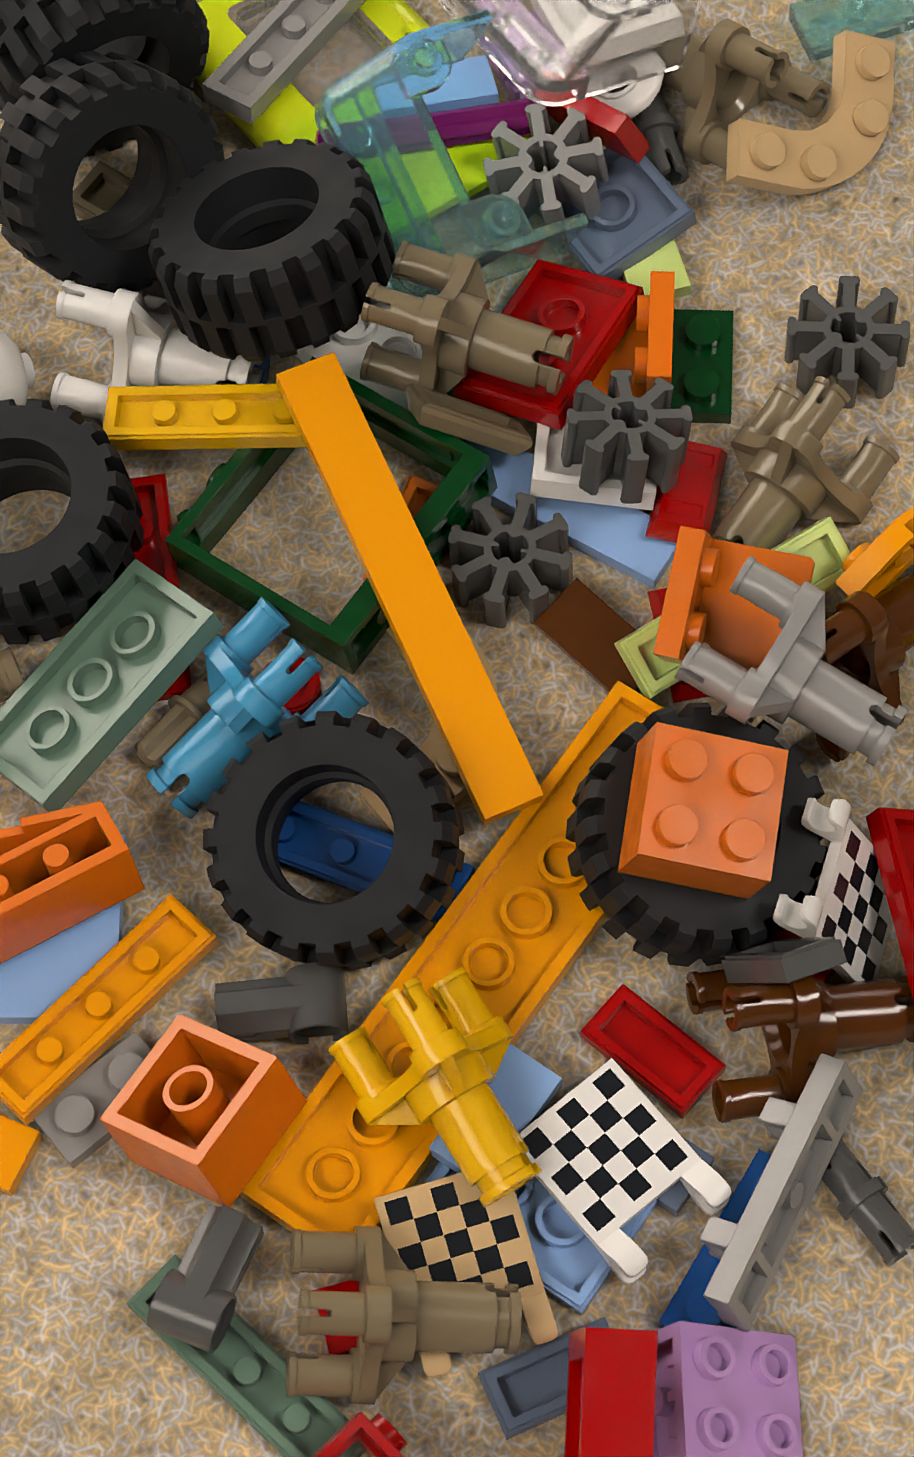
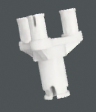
[50,280,262,427]

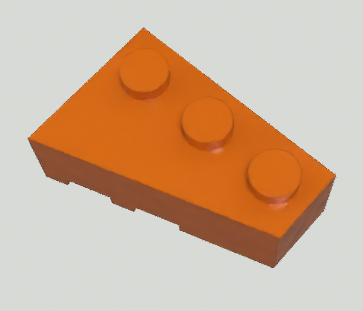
[0,801,145,964]

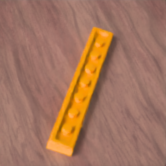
[276,352,544,826]

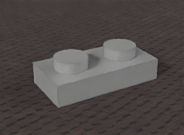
[33,1031,151,1169]

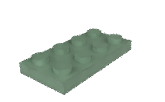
[0,559,224,812]

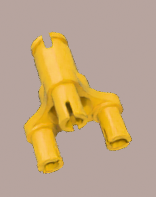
[328,967,542,1207]

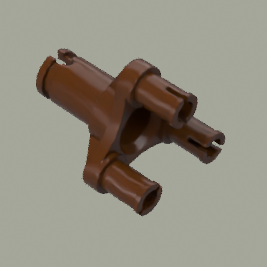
[815,572,914,762]
[686,969,914,1123]

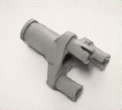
[674,555,908,766]

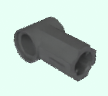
[214,962,349,1044]
[147,1204,264,1354]

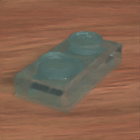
[789,0,914,62]

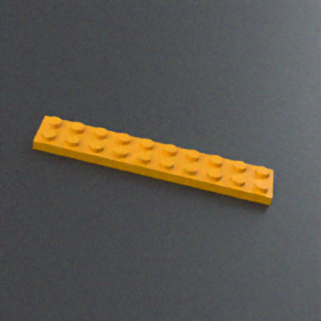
[240,681,663,1233]

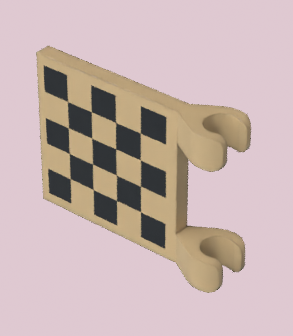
[374,1172,558,1379]

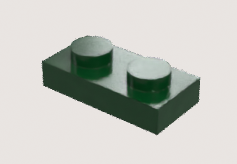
[670,309,734,424]

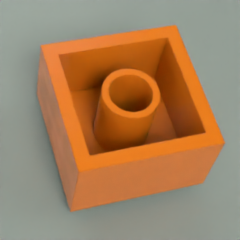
[618,722,789,899]
[99,1014,307,1207]

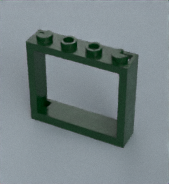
[165,356,498,675]

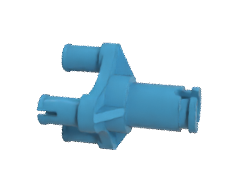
[146,597,369,819]

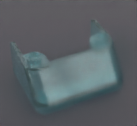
[315,9,589,299]

